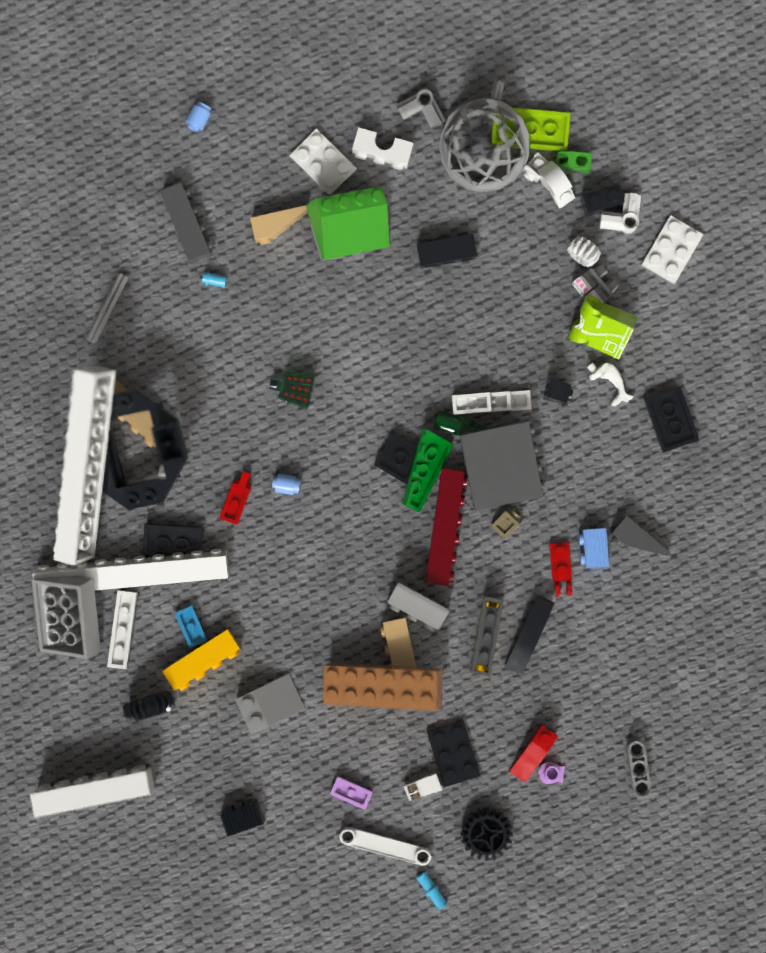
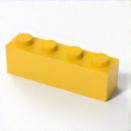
[162,629,241,691]

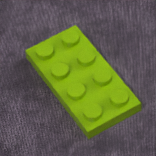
[491,108,571,151]

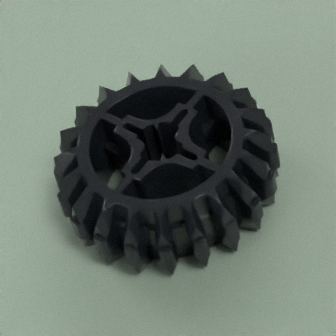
[123,691,175,723]
[460,807,513,861]

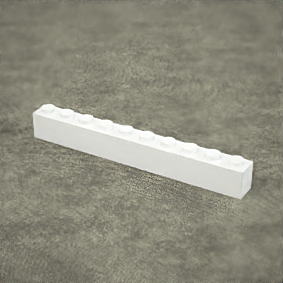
[33,549,229,590]

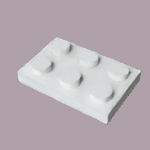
[290,129,357,196]
[642,215,704,284]

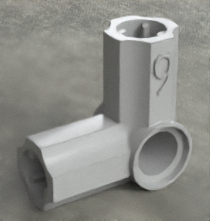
[396,89,445,129]

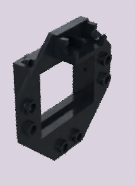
[102,389,188,510]

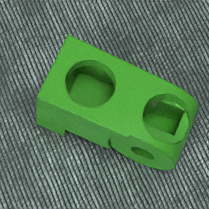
[556,151,592,174]

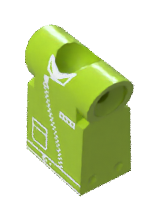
[568,295,637,359]

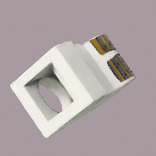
[403,771,442,801]

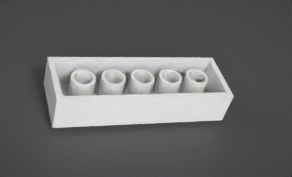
[30,764,155,818]

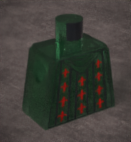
[269,372,315,410]

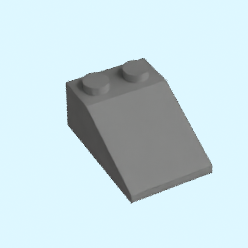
[235,673,305,735]

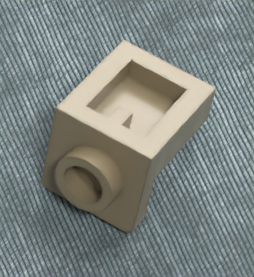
[491,506,524,539]

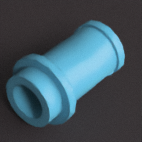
[202,271,227,288]

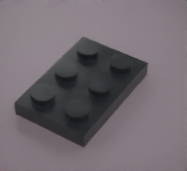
[643,386,699,453]
[427,720,481,787]

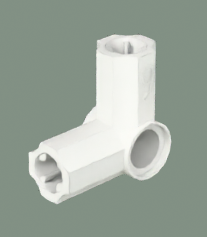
[600,193,641,234]

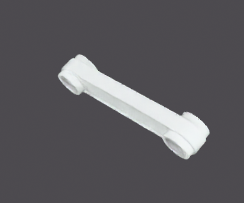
[339,827,431,865]

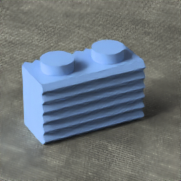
[578,528,609,568]

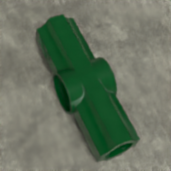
[434,411,486,436]

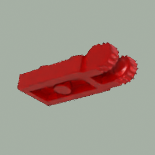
[549,542,572,597]

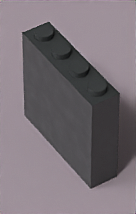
[459,419,545,511]

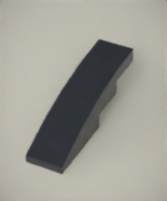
[504,595,555,675]

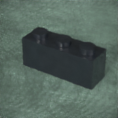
[416,232,477,269]

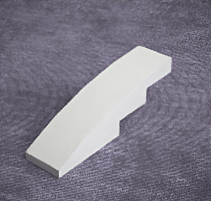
[452,390,532,415]

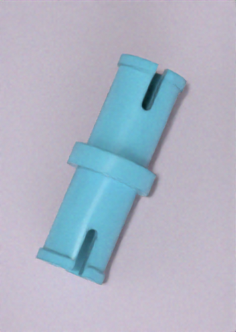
[416,871,448,911]

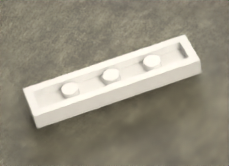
[107,590,138,669]

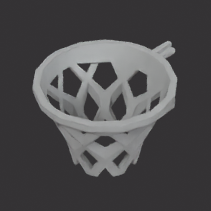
[439,81,530,193]

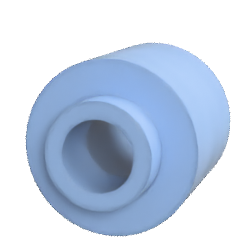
[186,102,211,132]
[272,473,301,495]

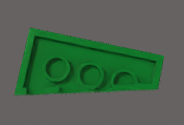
[402,428,454,513]

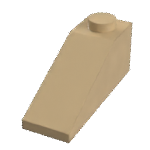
[250,205,308,245]

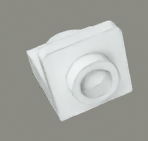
[523,152,549,182]

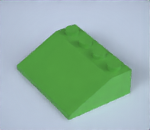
[306,186,390,261]

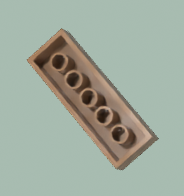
[323,663,443,711]

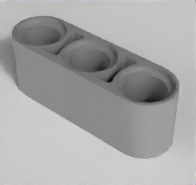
[626,739,651,797]

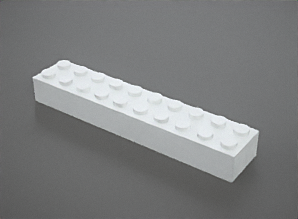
[54,366,116,565]

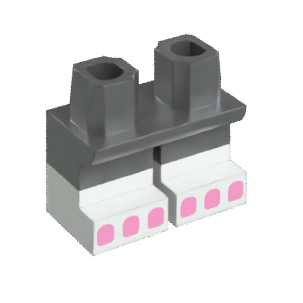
[572,264,619,304]

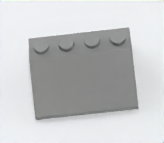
[32,576,101,659]

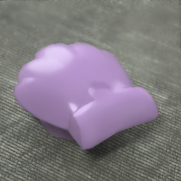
[538,762,565,784]

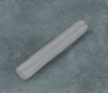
[86,273,128,343]

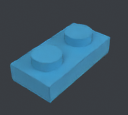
[174,605,208,648]

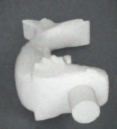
[587,362,634,406]

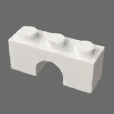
[352,127,414,170]

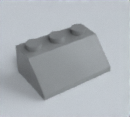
[387,582,450,631]

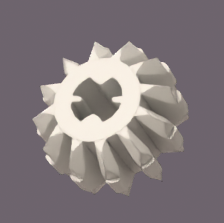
[567,236,601,267]

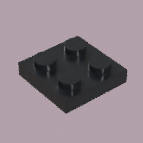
[374,432,418,485]

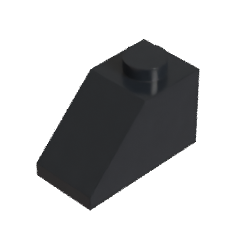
[543,378,573,405]

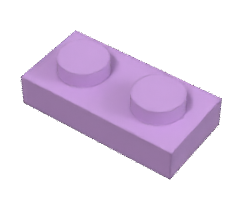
[330,776,373,810]

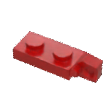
[219,471,252,525]

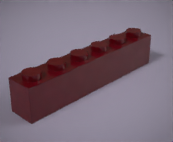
[425,469,468,586]

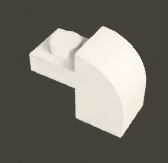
[536,161,575,208]

